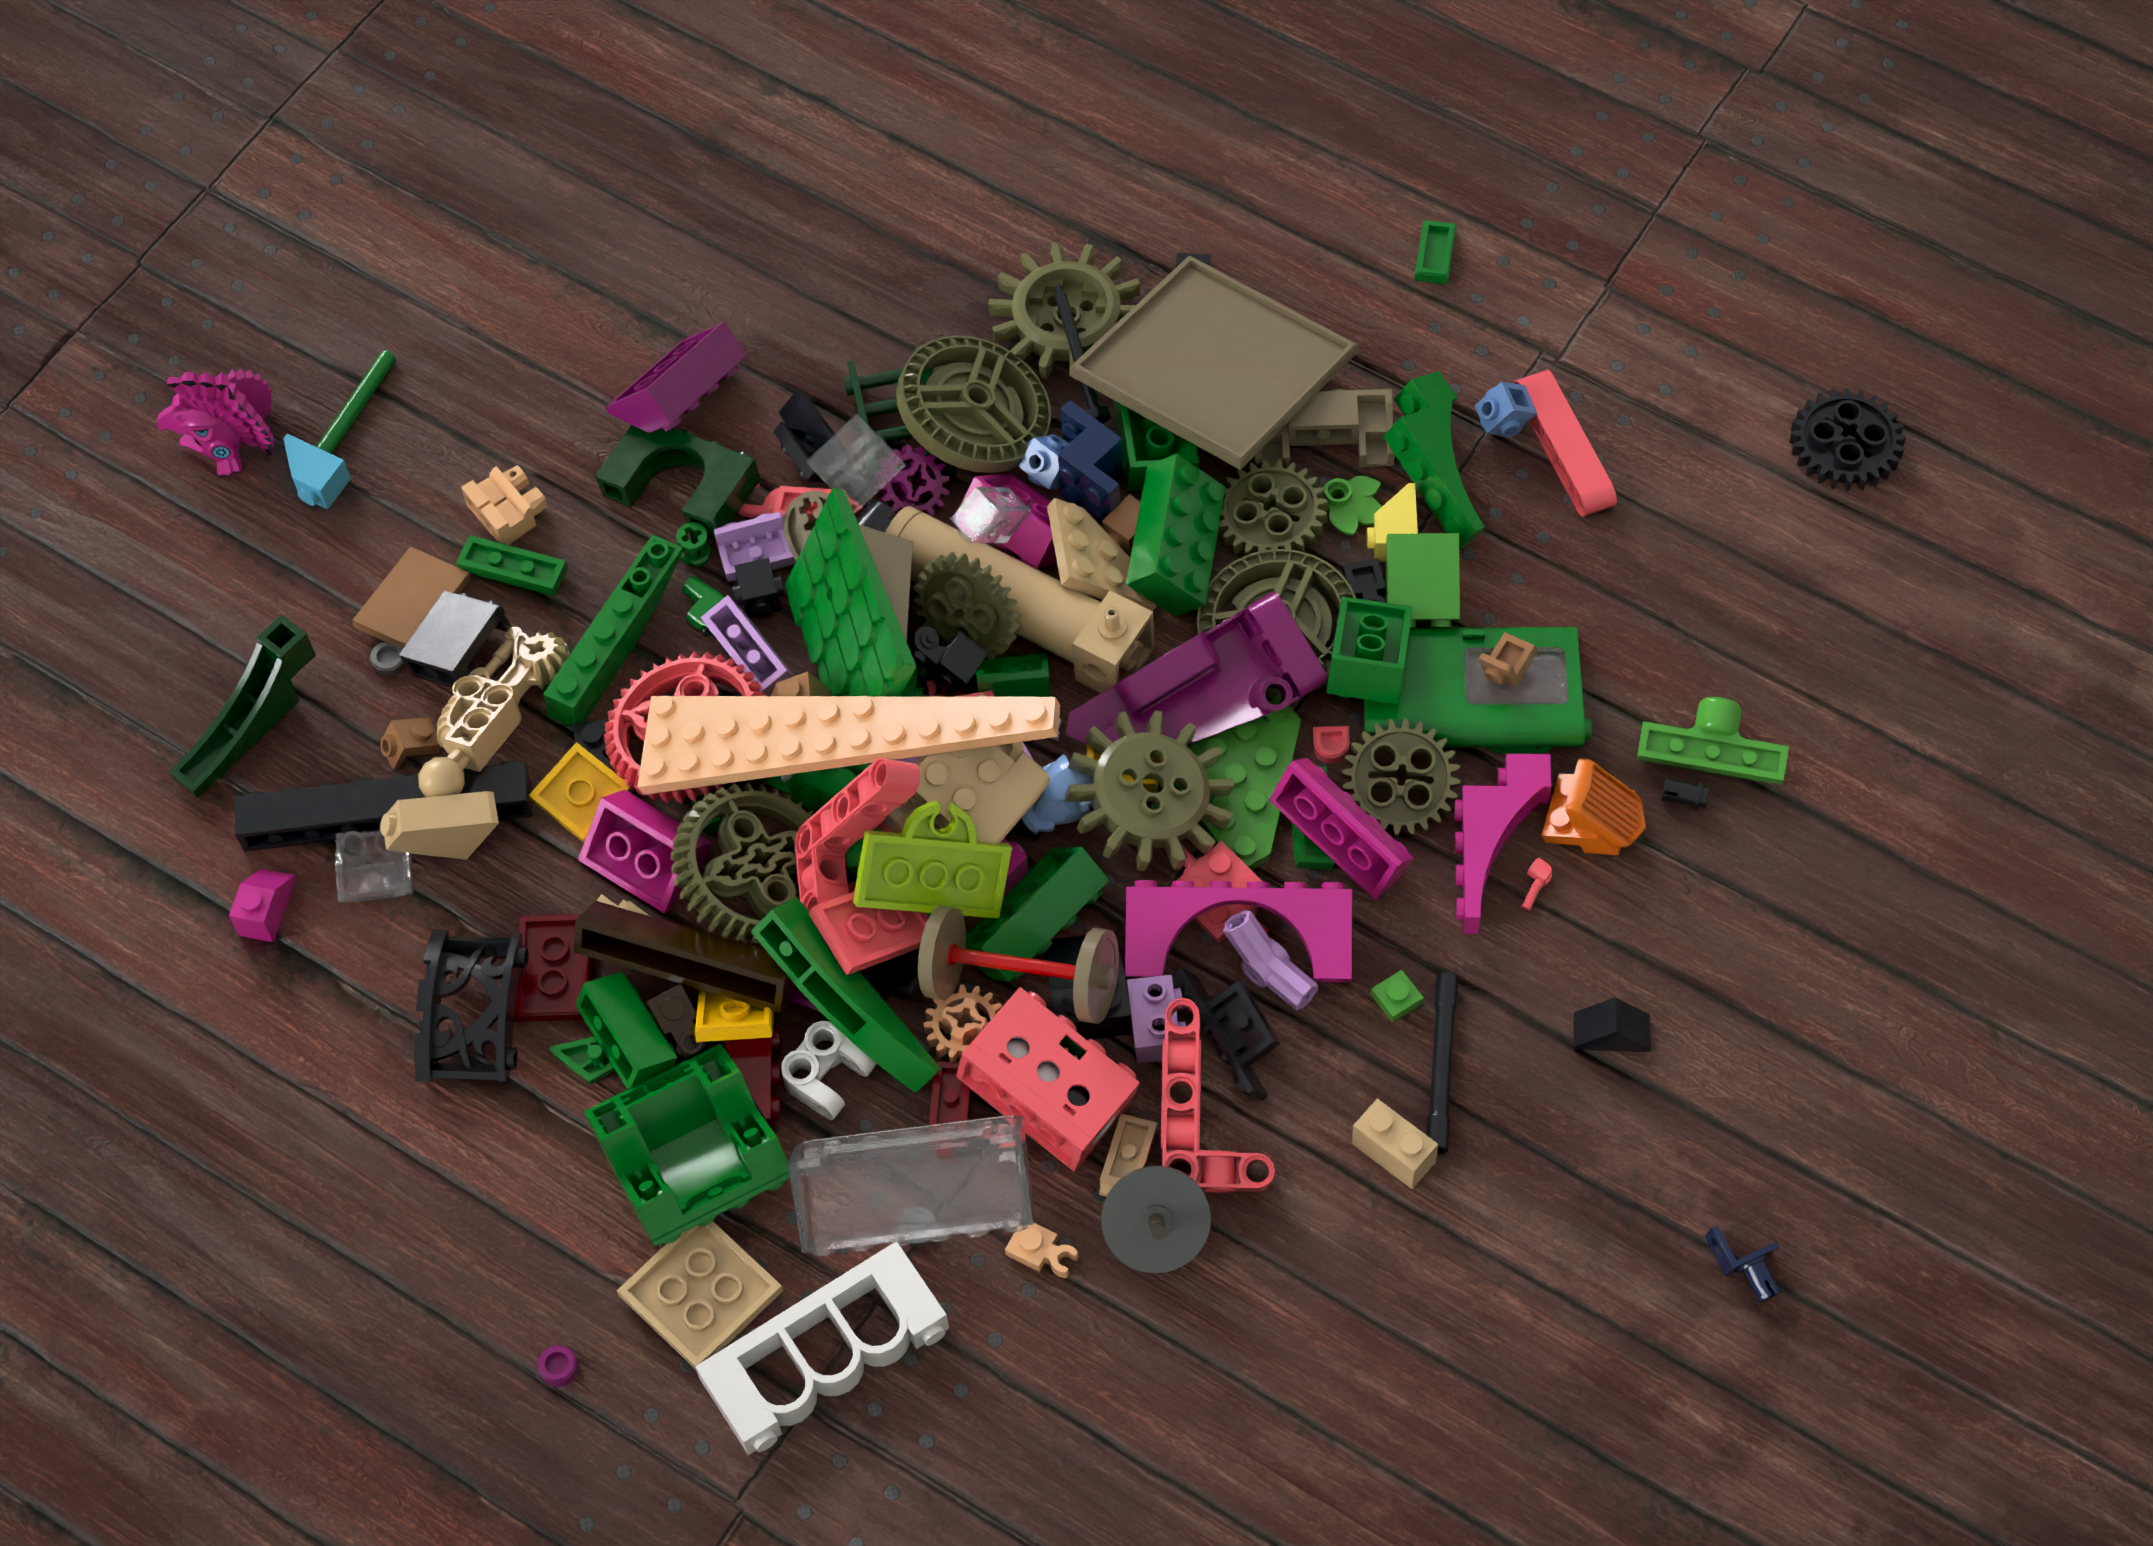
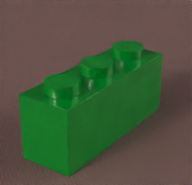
[575,971,677,1089]

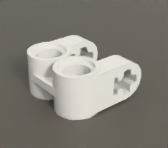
[781,1021,877,1120]

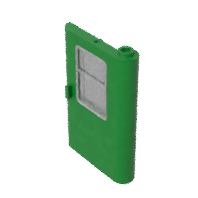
[1364,627,1591,748]

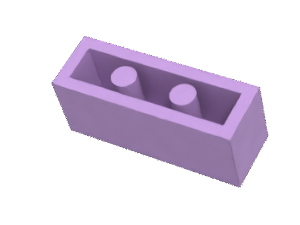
[700,595,794,696]

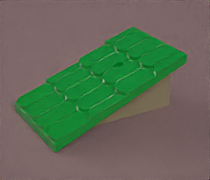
[785,488,917,697]

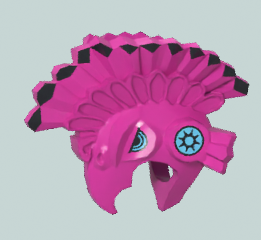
[157,368,274,476]

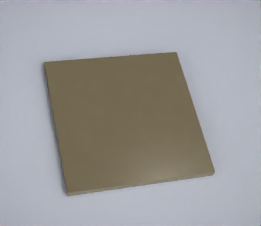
[1069,255,1358,470]

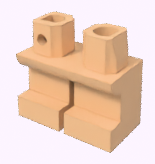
[461,465,547,545]

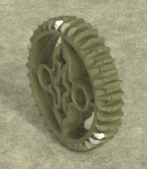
[670,782,815,950]

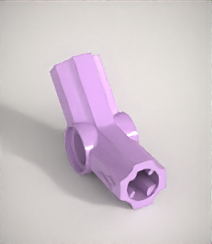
[1223,910,1318,1011]

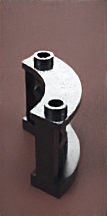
[414,929,529,1083]

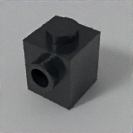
[732,557,785,618]

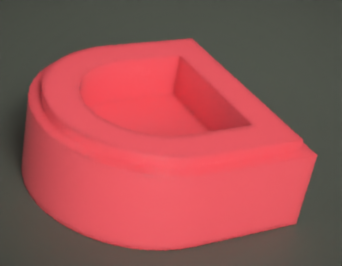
[1313,726,1350,764]

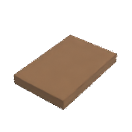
[352,547,471,649]

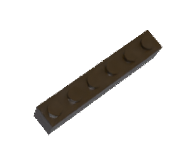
[573,901,798,1013]

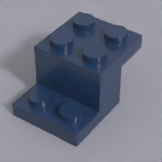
[1058,400,1124,525]

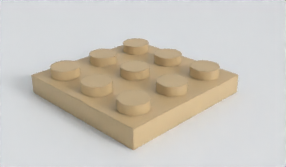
[617,1221,783,1370]

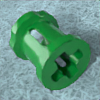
[676,522,712,567]

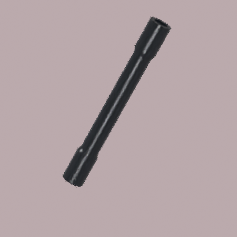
[1426,972,1459,1155]

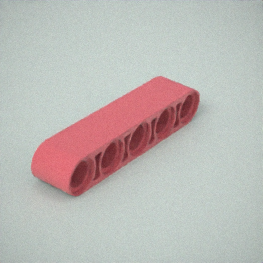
[1514,370,1617,517]

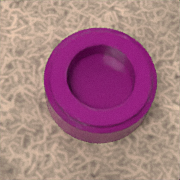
[538,1345,579,1387]

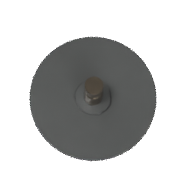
[1101,1166,1211,1273]

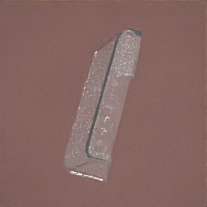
[788,1115,1034,1256]

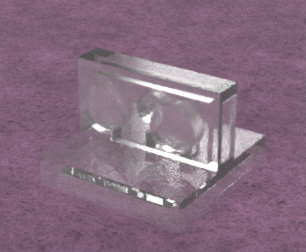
[806,413,906,513]

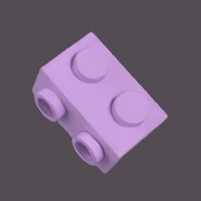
[714,512,795,582]

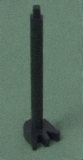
[1055,285,1111,424]

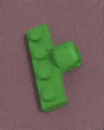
[1636,697,1789,785]

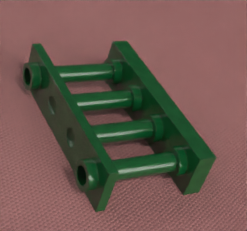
[843,347,956,492]

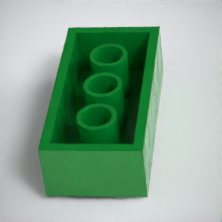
[1126,453,1225,617]

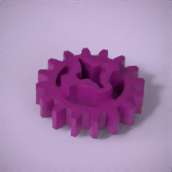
[873,445,950,516]

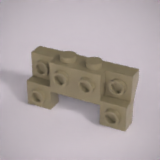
[1254,389,1395,469]

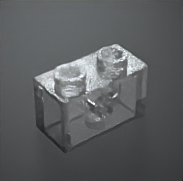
[951,487,1031,543]

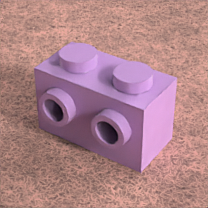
[1127,975,1186,1064]

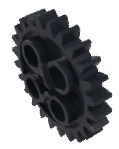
[1789,388,1906,491]

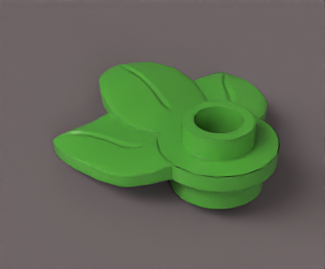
[1323,476,1382,536]

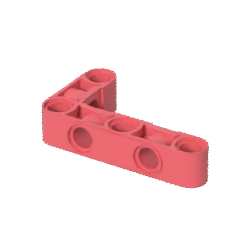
[795,757,920,912]
[1161,998,1275,1193]

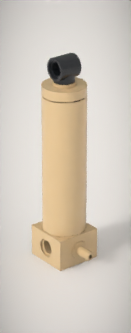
[857,500,1155,693]

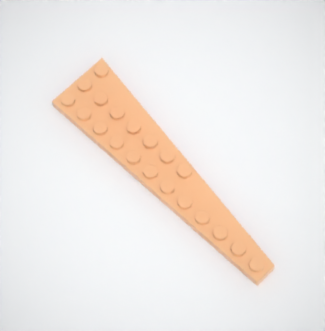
[637,696,1060,795]

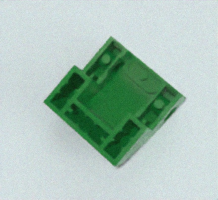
[584,1043,795,1247]

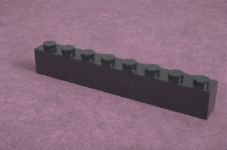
[235,761,533,852]

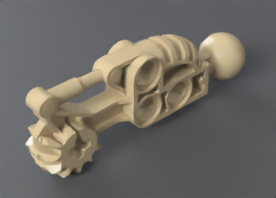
[418,627,570,797]

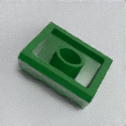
[976,652,1051,697]

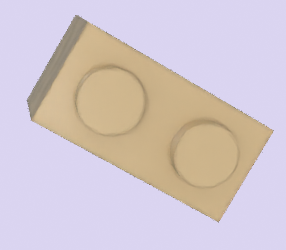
[1352,1098,1438,1189]

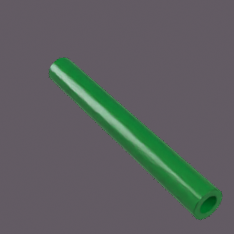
[315,350,396,454]

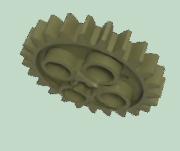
[1218,459,1328,556]
[913,552,1021,661]
[1341,718,1461,838]

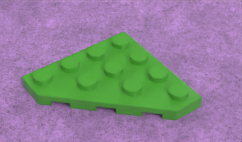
[1174,695,1301,870]

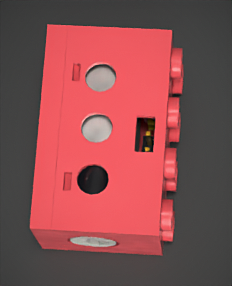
[956,987,1140,1172]

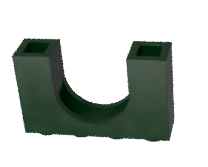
[595,425,761,541]

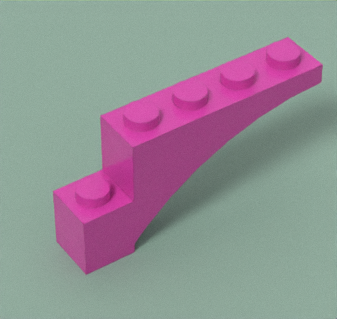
[1454,754,1551,934]

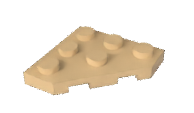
[1047,498,1157,611]

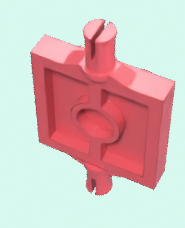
[1170,841,1269,944]

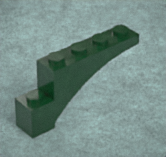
[169,614,316,798]

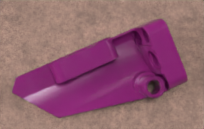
[1066,591,1328,745]

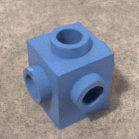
[1474,381,1537,438]
[1018,434,1068,489]

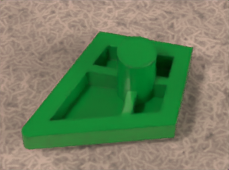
[549,1036,616,1085]

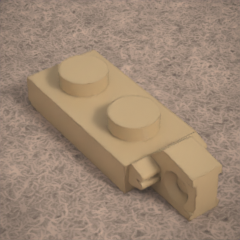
[1099,1113,1158,1197]

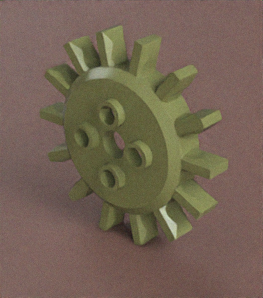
[988,242,1141,381]
[1065,710,1234,871]

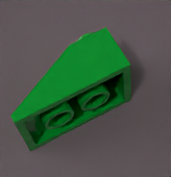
[1326,596,1413,704]

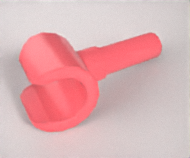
[1521,858,1552,911]

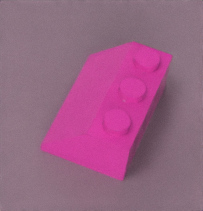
[957,472,1057,569]
[578,790,712,914]

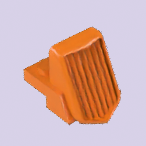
[1541,759,1646,855]

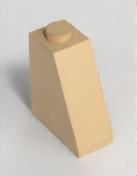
[380,791,499,860]

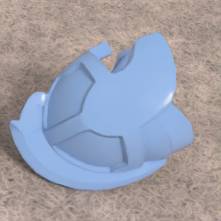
[1022,754,1093,835]

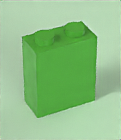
[1386,533,1460,628]

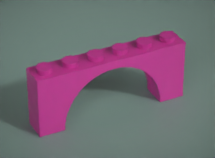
[1125,880,1352,983]

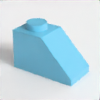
[283,434,351,510]

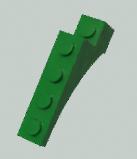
[1383,371,1485,549]

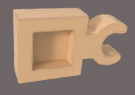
[1005,1217,1079,1278]

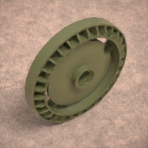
[896,336,1051,473]
[1197,549,1356,699]

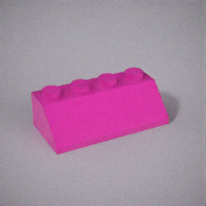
[1269,758,1414,900]

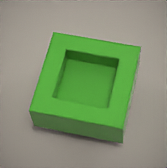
[1371,970,1424,1023]

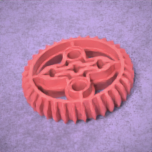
[604,651,766,805]

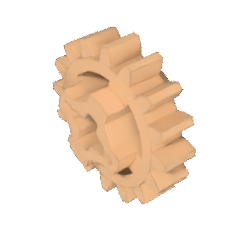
[924,985,1002,1062]

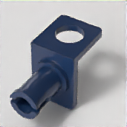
[1705,1226,1782,1303]

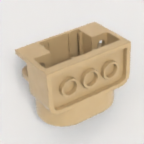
[882,693,1050,844]

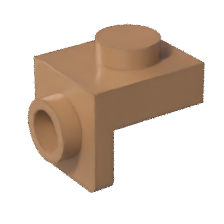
[1478,632,1538,687]
[380,717,441,769]

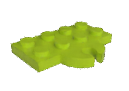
[853,801,1012,919]

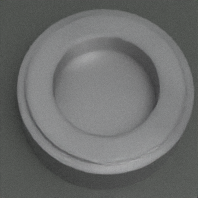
[370,641,406,677]

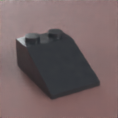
[1045,931,1132,1040]

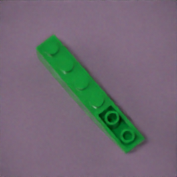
[543,534,683,727]
[751,897,941,1093]

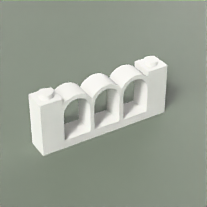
[695,1241,949,1455]

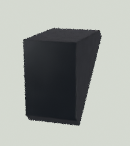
[1573,997,1651,1052]

